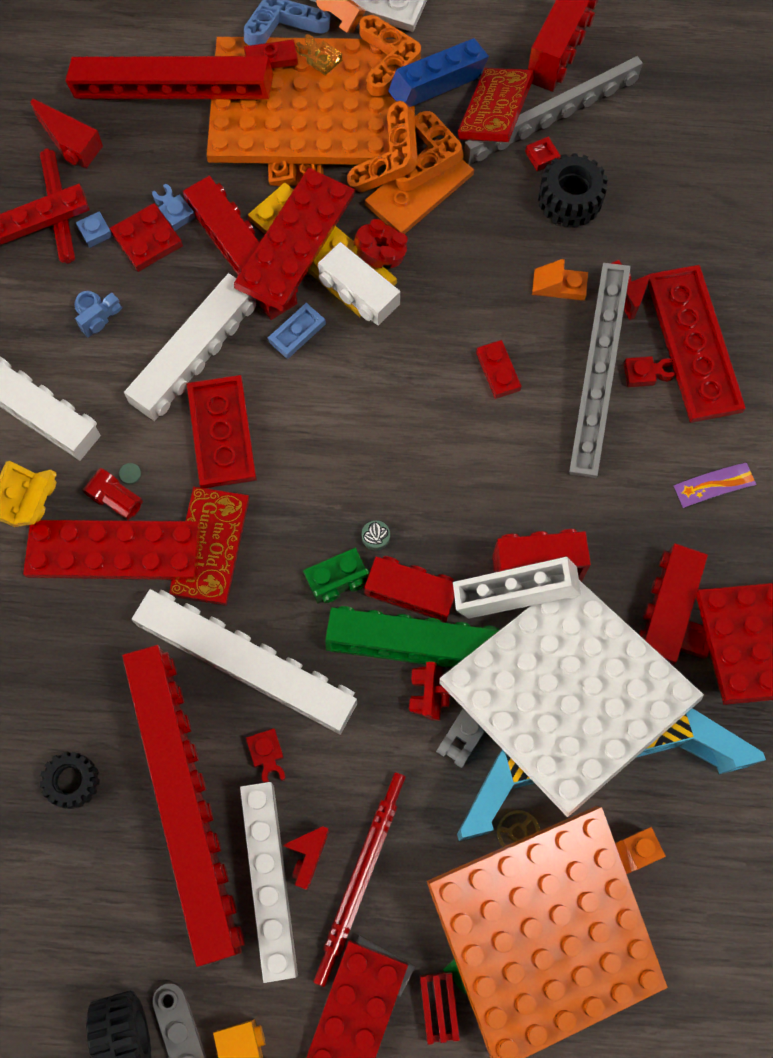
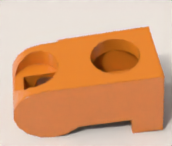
[316,0,366,33]

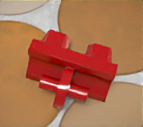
[409,662,452,721]

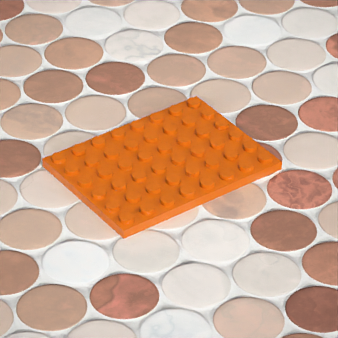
[207,37,415,165]

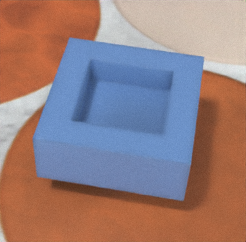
[76,211,113,248]

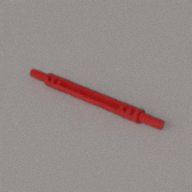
[313,772,406,987]

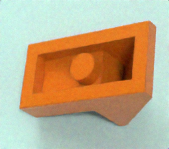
[532,259,588,301]

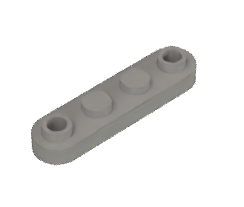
[153,983,206,1058]

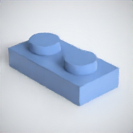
[268,303,326,359]

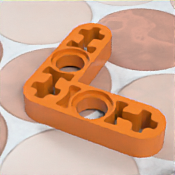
[359,15,421,96]
[347,101,418,193]
[395,111,464,191]

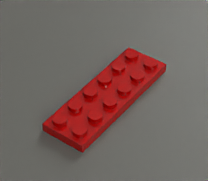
[234,167,355,312]
[648,265,746,423]
[23,520,201,580]

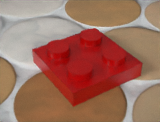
[109,203,183,272]

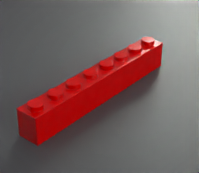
[65,56,274,99]

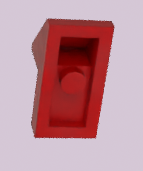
[611,260,650,320]
[283,826,330,890]

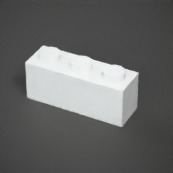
[318,242,400,325]

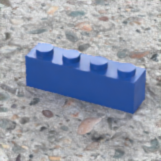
[388,38,489,107]

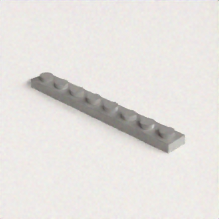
[463,56,643,165]
[569,263,631,478]

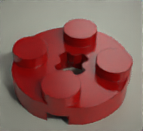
[354,219,408,268]

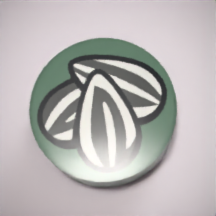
[362,521,390,551]

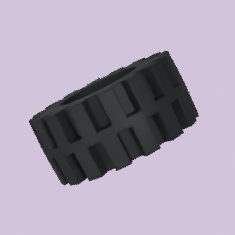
[40,752,100,809]

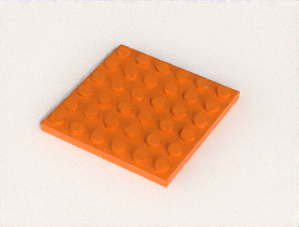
[426,806,668,1058]

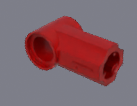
[82,468,143,520]

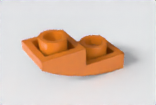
[268,161,324,186]

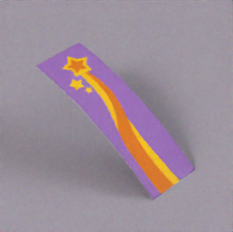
[674,463,756,508]

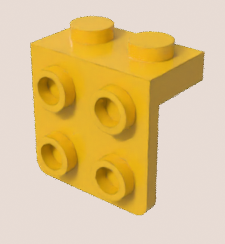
[0,461,57,527]

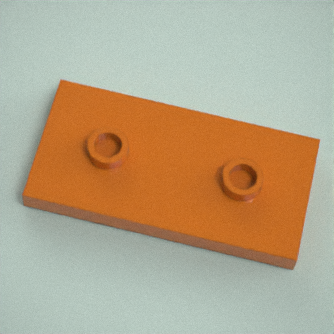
[365,138,474,234]

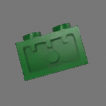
[303,548,370,604]

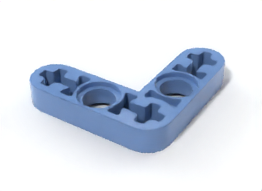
[244,0,331,45]

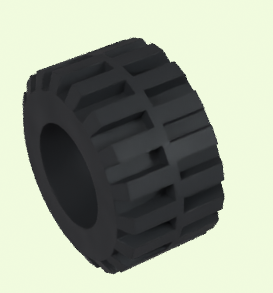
[538,153,608,228]
[86,990,151,1058]

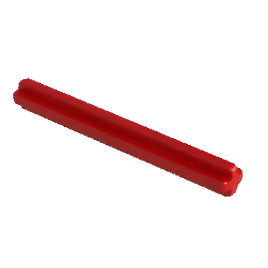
[40,148,75,264]

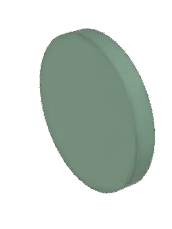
[119,463,141,484]

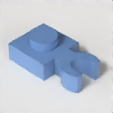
[152,184,196,231]
[75,293,122,338]

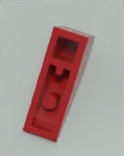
[30,99,103,169]

